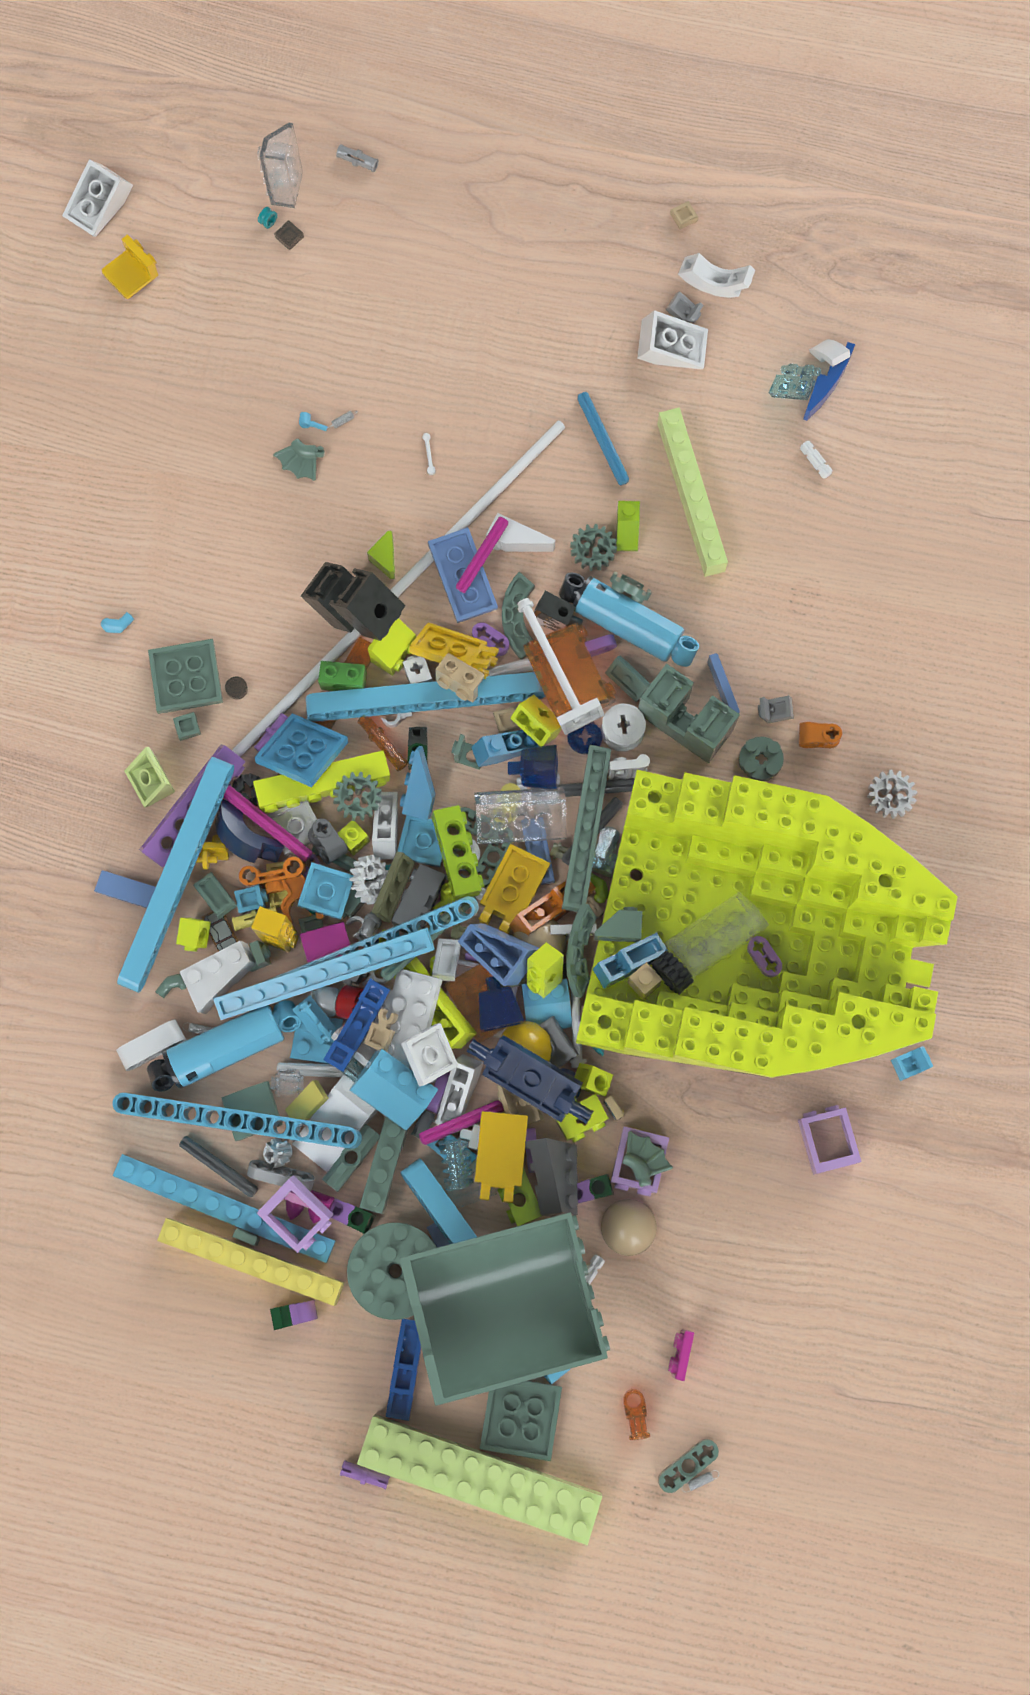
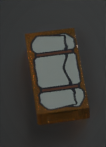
[201,911,238,952]

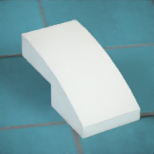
[809,339,850,367]

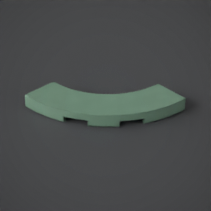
[502,572,537,660]
[566,903,597,998]

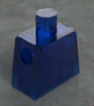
[508,745,558,789]
[479,976,524,1033]

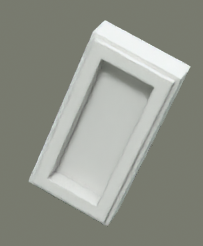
[432,938,461,981]

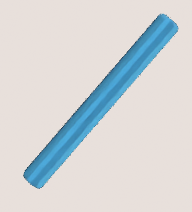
[577,392,629,486]

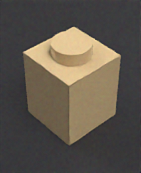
[628,962,662,1000]

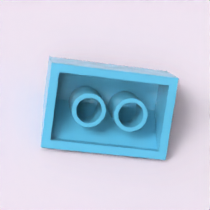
[350,1049,438,1131]

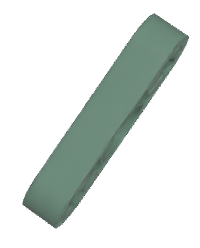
[658,1439,719,1493]

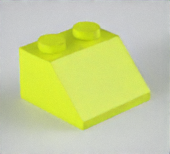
[368,618,416,676]

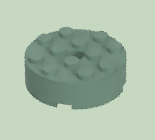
[347,1223,437,1320]

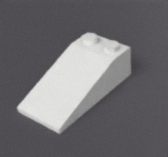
[292,1069,377,1172]

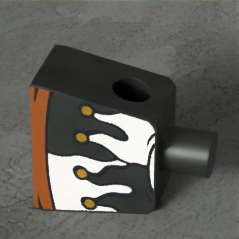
[534,590,583,633]

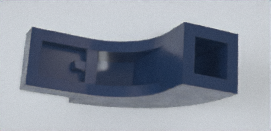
[215,799,284,864]

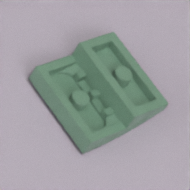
[222,1081,282,1141]

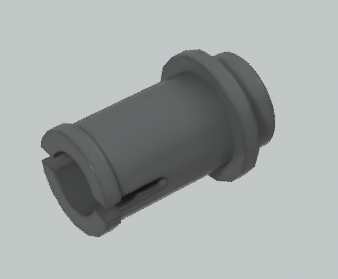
[411,1110,435,1138]

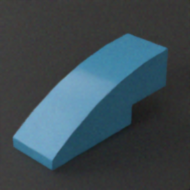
[593,933,668,989]

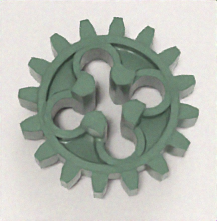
[570,524,617,571]
[333,772,382,821]

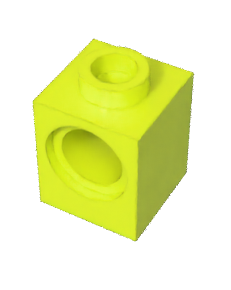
[337,821,370,856]
[176,917,211,952]
[575,1063,613,1097]

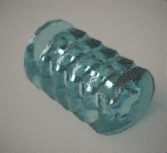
[438,1139,474,1191]

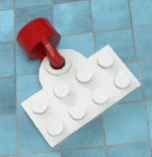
[335,969,443,1068]

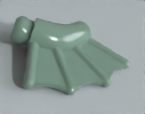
[273,439,325,481]
[622,1131,673,1187]

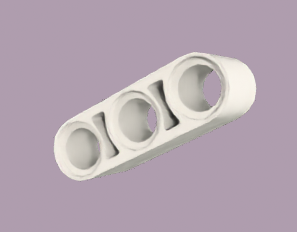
[116,1019,186,1071]

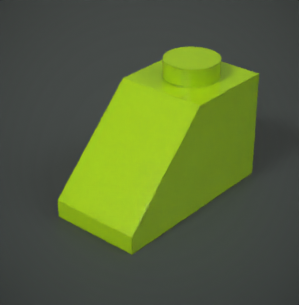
[616,501,640,551]

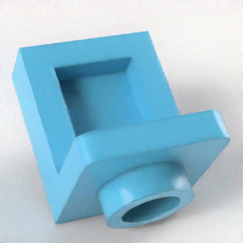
[234,884,269,914]
[891,1046,933,1081]

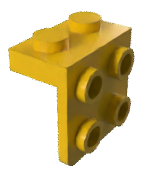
[102,234,159,299]

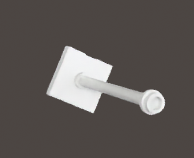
[517,598,605,735]
[550,923,597,1068]

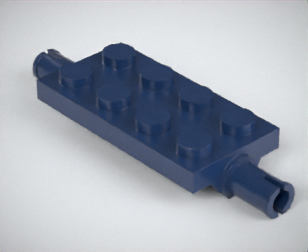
[466,1035,594,1124]

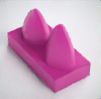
[284,1190,335,1224]

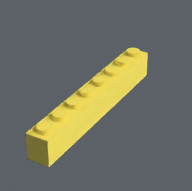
[157,1218,345,1306]

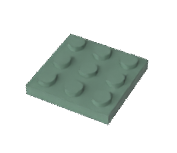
[148,639,223,714]
[480,1381,562,1461]

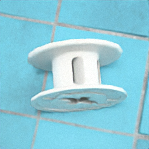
[601,703,646,752]

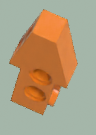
[509,881,596,936]

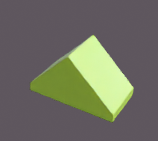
[367,531,395,579]

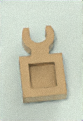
[364,1008,398,1052]

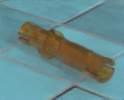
[357,715,408,771]

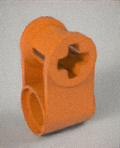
[799,722,842,749]

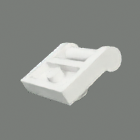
[608,754,650,780]

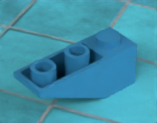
[471,730,545,767]
[400,746,436,820]

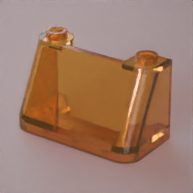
[523,623,616,718]

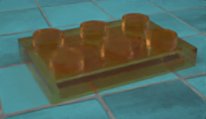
[444,964,518,1043]

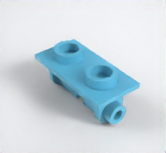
[292,995,338,1045]

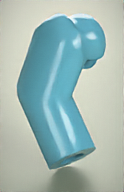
[101,612,134,633]

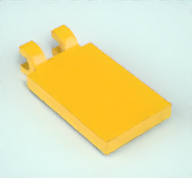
[409,622,499,679]
[479,844,551,934]
[475,1111,528,1203]

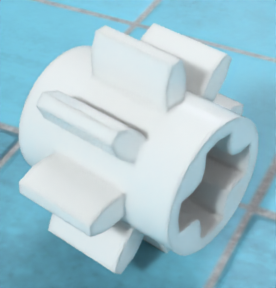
[263,1138,292,1168]

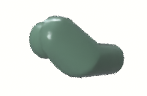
[155,974,187,998]

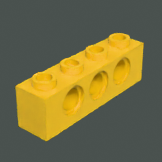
[251,906,299,953]

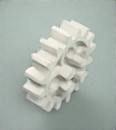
[867,770,917,819]
[349,855,389,905]

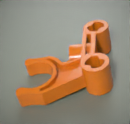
[239,857,325,924]

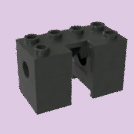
[301,562,406,641]

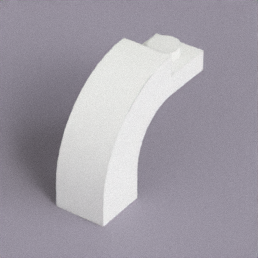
[678,253,755,298]

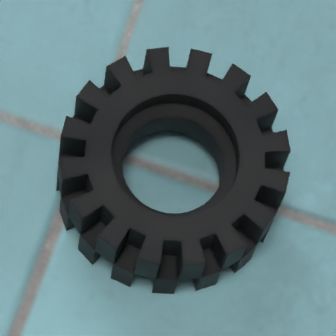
[651,951,694,995]

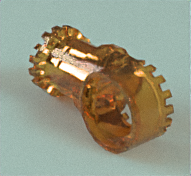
[623,1389,650,1440]

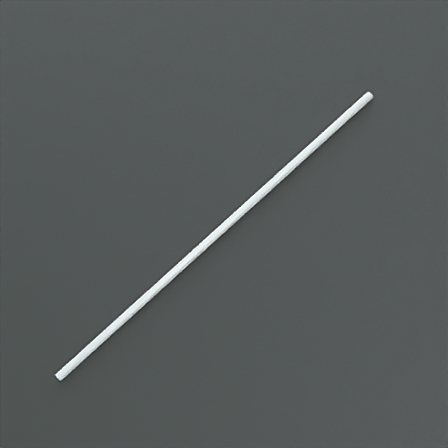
[232,420,565,757]

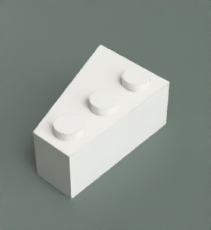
[180,941,256,1014]

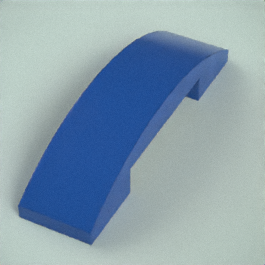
[323,979,390,1072]

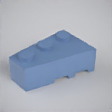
[458,924,539,986]

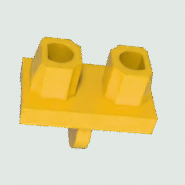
[196,835,229,869]

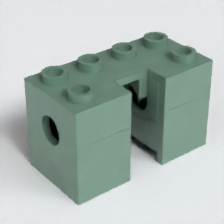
[638,663,740,764]

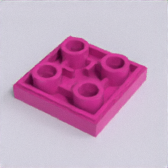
[300,921,350,963]
[668,1329,694,1381]

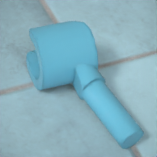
[299,412,328,431]

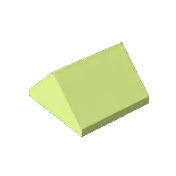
[124,747,175,808]

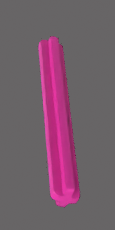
[224,785,313,862]

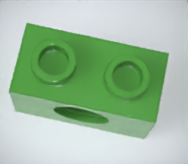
[318,661,367,691]

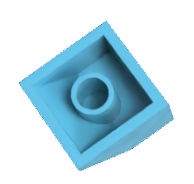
[522,979,572,1029]

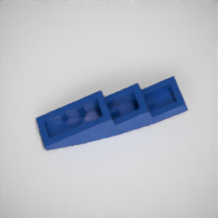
[803,342,855,421]
[385,1319,421,1421]

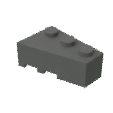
[392,864,446,934]
[525,1138,578,1217]

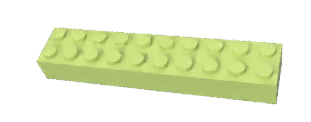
[357,1414,602,1545]

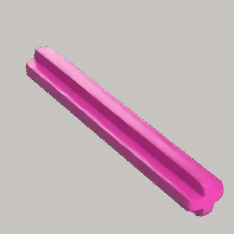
[456,516,508,593]
[419,1100,504,1145]

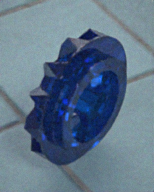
[567,721,603,754]

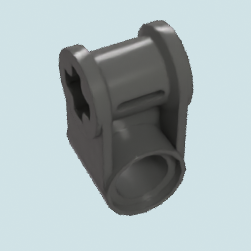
[308,819,348,864]

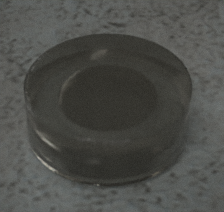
[225,676,248,700]

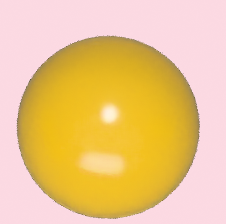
[500,1021,552,1062]

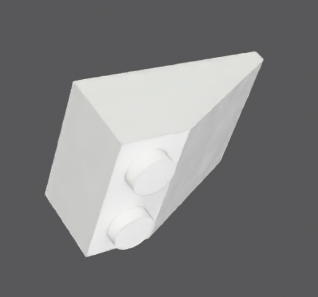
[62,159,133,237]
[637,310,708,369]

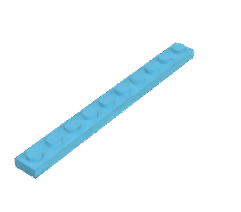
[213,927,435,1020]
[113,1154,336,1263]

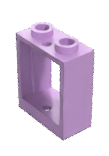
[798,1105,861,1175]
[610,1126,669,1197]
[257,1175,334,1253]

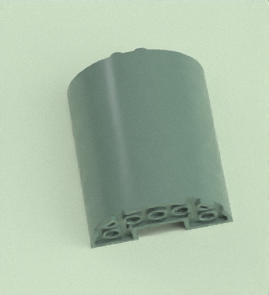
[399,1212,610,1406]

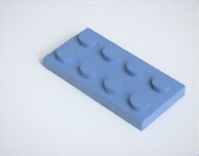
[428,527,498,623]

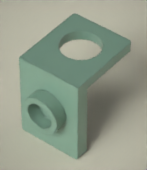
[451,734,481,770]

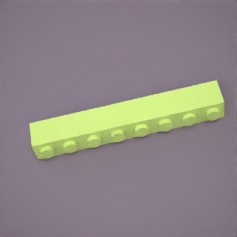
[657,407,728,577]

